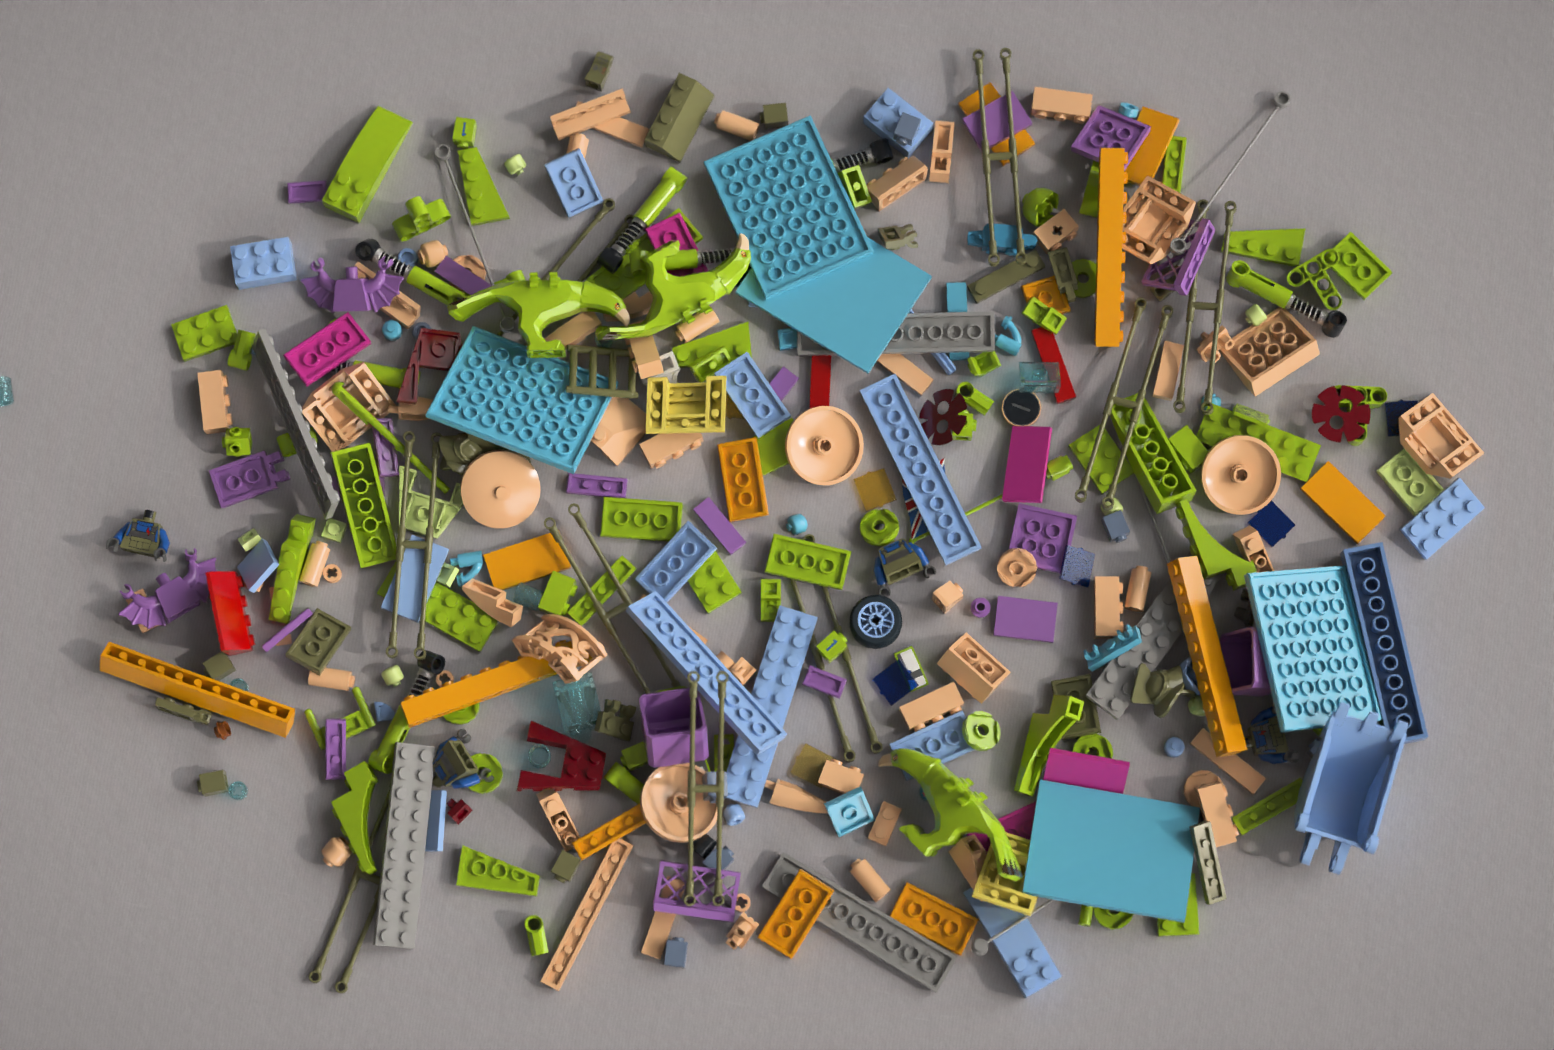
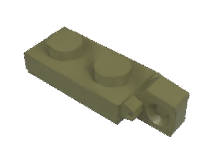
[1048,247,1078,303]
[155,697,212,726]

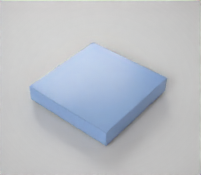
[237,539,279,593]

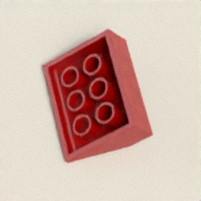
[205,571,256,656]

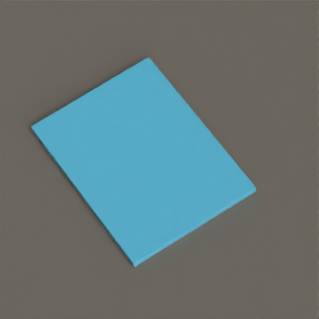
[703,115,874,300]
[736,237,932,374]
[426,326,619,474]
[1244,565,1382,732]
[1022,780,1200,923]

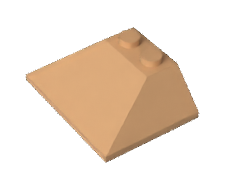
[1122,175,1196,264]
[302,362,396,451]
[591,373,646,466]
[1398,393,1484,479]

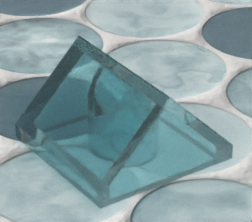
[1019,362,1061,393]

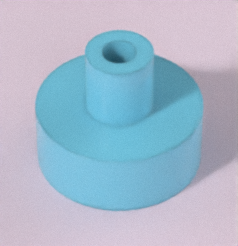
[1118,103,1139,118]

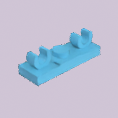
[1083,624,1142,672]

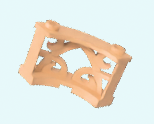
[512,614,607,684]

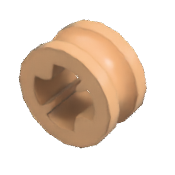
[323,564,342,583]
[436,670,454,688]
[735,893,750,912]

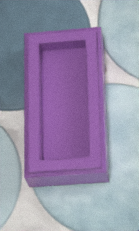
[287,180,327,204]
[802,665,847,699]

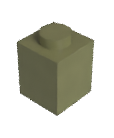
[759,102,788,130]
[203,651,236,681]
[197,770,229,796]
[551,850,581,883]

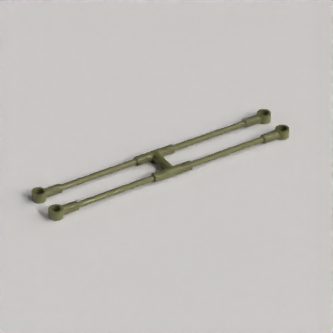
[972,48,1027,267]
[497,198,634,346]
[1173,199,1237,415]
[1075,297,1173,510]
[386,431,442,660]
[544,503,681,694]
[790,534,883,762]
[683,670,729,906]
[309,783,391,994]

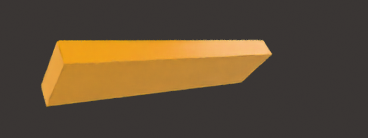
[572,803,646,861]

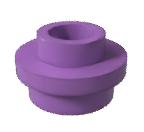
[970,598,991,618]

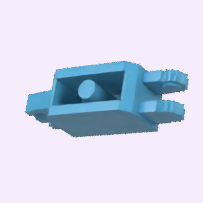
[967,223,1038,256]

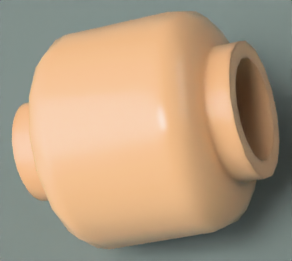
[417,240,448,268]
[322,836,352,867]

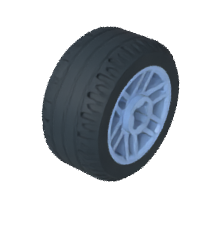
[849,595,902,649]

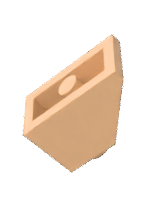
[931,581,963,614]

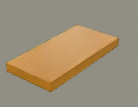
[958,82,1035,166]
[1124,106,1179,186]
[717,437,769,522]
[1300,461,1386,545]
[484,530,571,590]
[757,868,835,959]
[890,882,979,956]

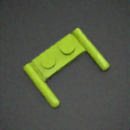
[304,687,376,751]

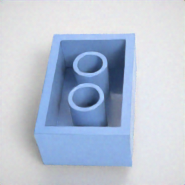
[863,88,933,158]
[230,237,297,290]

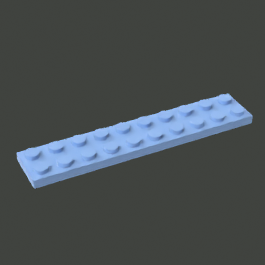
[860,374,982,565]
[626,591,787,755]
[726,606,818,808]

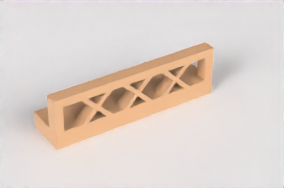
[550,88,631,141]
[354,262,421,329]

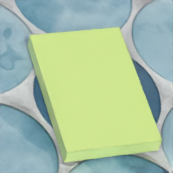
[1376,448,1444,516]

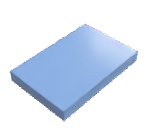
[544,148,604,218]

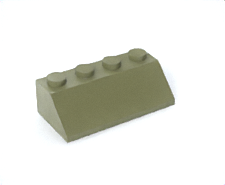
[645,73,715,163]

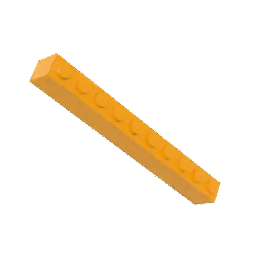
[1094,147,1128,347]
[1167,556,1247,757]
[401,640,593,728]
[99,642,295,738]

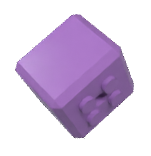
[1219,627,1272,697]
[639,688,709,768]

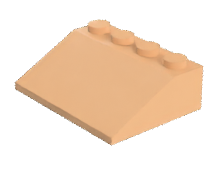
[1219,307,1320,396]

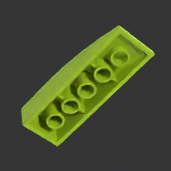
[322,106,413,223]
[1110,393,1196,514]
[330,442,397,568]

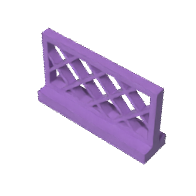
[1141,218,1215,296]
[652,860,741,922]

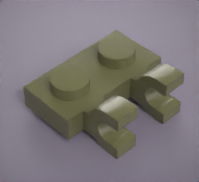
[878,224,918,250]
[594,699,637,741]

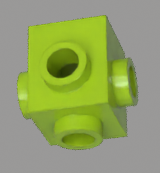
[952,410,977,441]
[222,427,253,457]

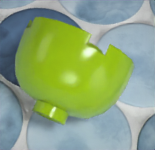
[1022,188,1059,227]

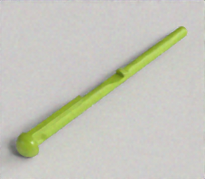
[331,381,450,494]

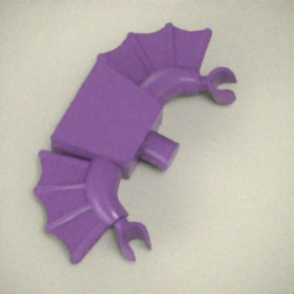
[301,256,404,313]
[119,548,217,629]

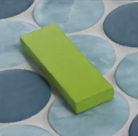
[1162,136,1187,193]

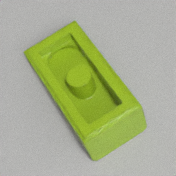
[688,346,733,383]
[714,734,734,772]

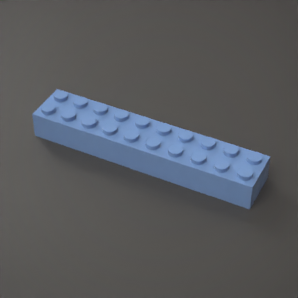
[1340,542,1428,744]

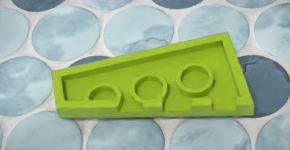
[458,147,510,226]
[1221,228,1306,267]
[672,322,752,368]
[456,845,540,897]

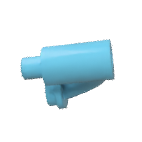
[995,316,1022,356]
[450,551,483,587]

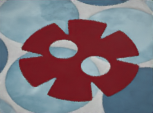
[1312,385,1371,443]
[919,389,967,445]

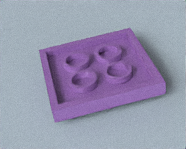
[1071,105,1151,171]
[1009,503,1077,575]

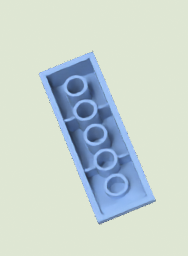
[963,887,1062,998]

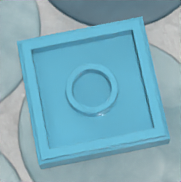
[824,786,875,837]

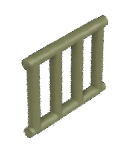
[565,345,639,399]

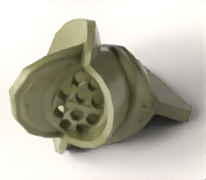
[439,432,500,475]
[1130,663,1196,718]

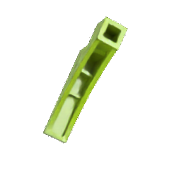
[1175,499,1257,591]
[268,514,316,624]
[1014,695,1084,796]
[331,761,379,875]

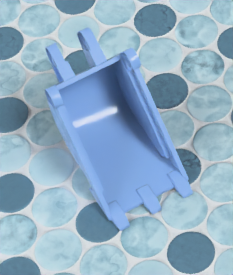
[1294,702,1408,875]

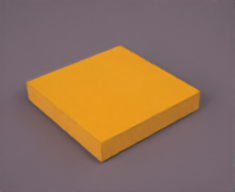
[1021,276,1071,323]

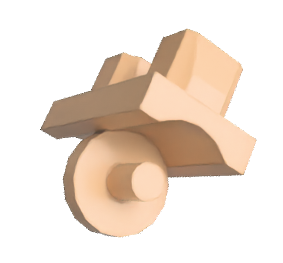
[1197,326,1234,363]
[729,657,757,685]
[726,912,759,950]

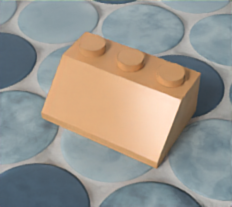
[866,155,928,211]
[936,633,1011,704]

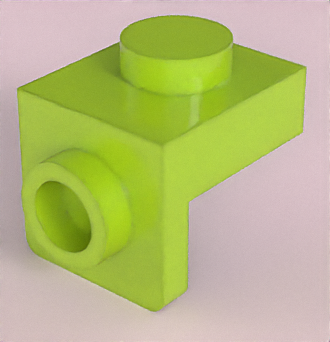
[967,352,1001,377]

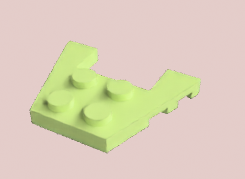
[399,465,464,539]

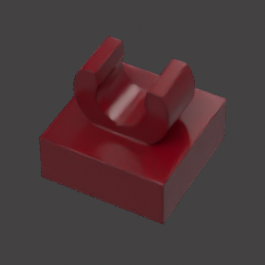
[446,798,473,825]

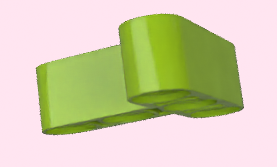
[1079,160,1099,218]
[392,196,451,242]
[1287,249,1343,310]
[1335,385,1387,446]

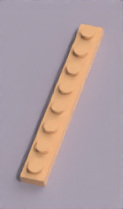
[541,839,633,991]

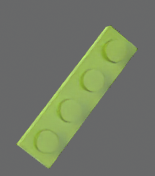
[567,555,637,626]
[1231,777,1303,836]

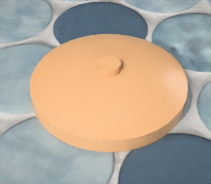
[785,406,864,485]
[1201,435,1281,515]
[460,449,540,528]
[640,763,717,843]

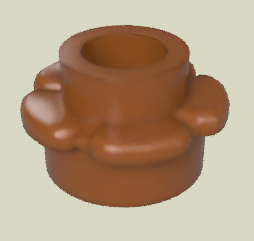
[214,721,231,740]

